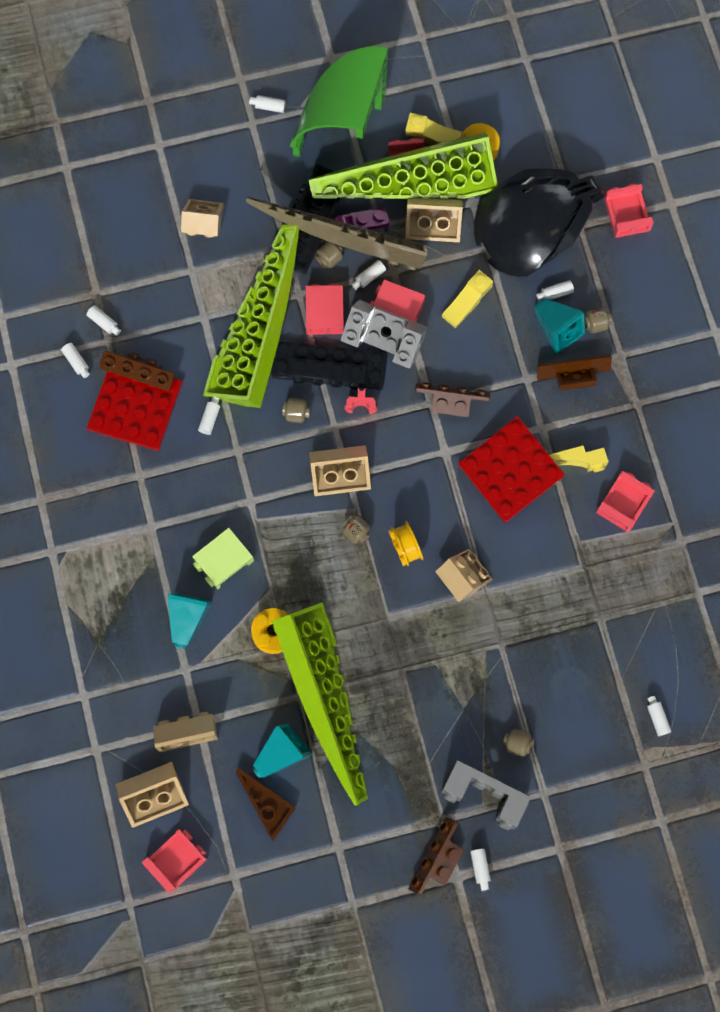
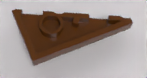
[236,768,296,841]

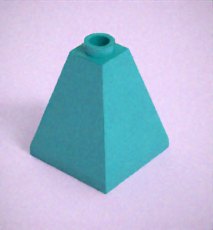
[534,299,585,355]
[168,593,212,649]
[253,723,312,778]

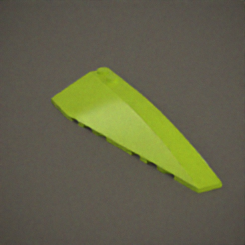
[309,133,498,199]
[203,225,299,408]
[272,602,368,805]

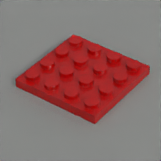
[87,371,183,451]
[458,416,566,523]

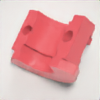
[344,388,378,414]

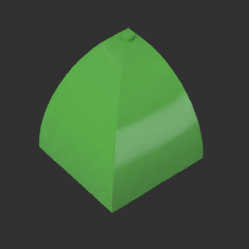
[290,46,388,157]

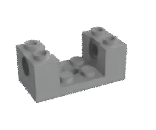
[340,299,428,369]
[441,760,531,831]

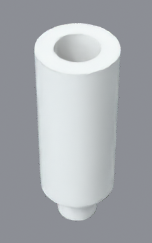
[249,95,286,113]
[352,260,386,290]
[536,280,574,301]
[87,305,121,336]
[61,343,90,378]
[198,397,220,435]
[647,696,672,737]
[470,848,491,891]

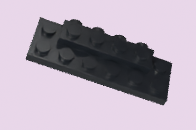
[284,163,340,275]
[271,341,387,390]

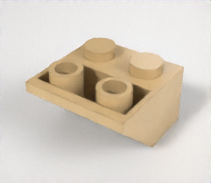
[435,549,492,602]

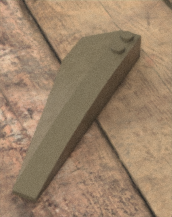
[246,196,428,270]

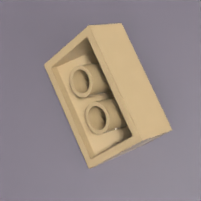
[405,198,463,242]
[309,445,371,496]
[153,712,218,752]
[115,762,189,828]

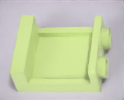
[192,528,254,589]

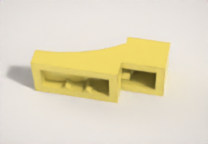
[405,113,462,145]
[442,270,493,328]
[550,446,609,472]

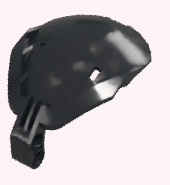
[474,168,606,277]

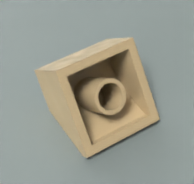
[181,199,224,238]

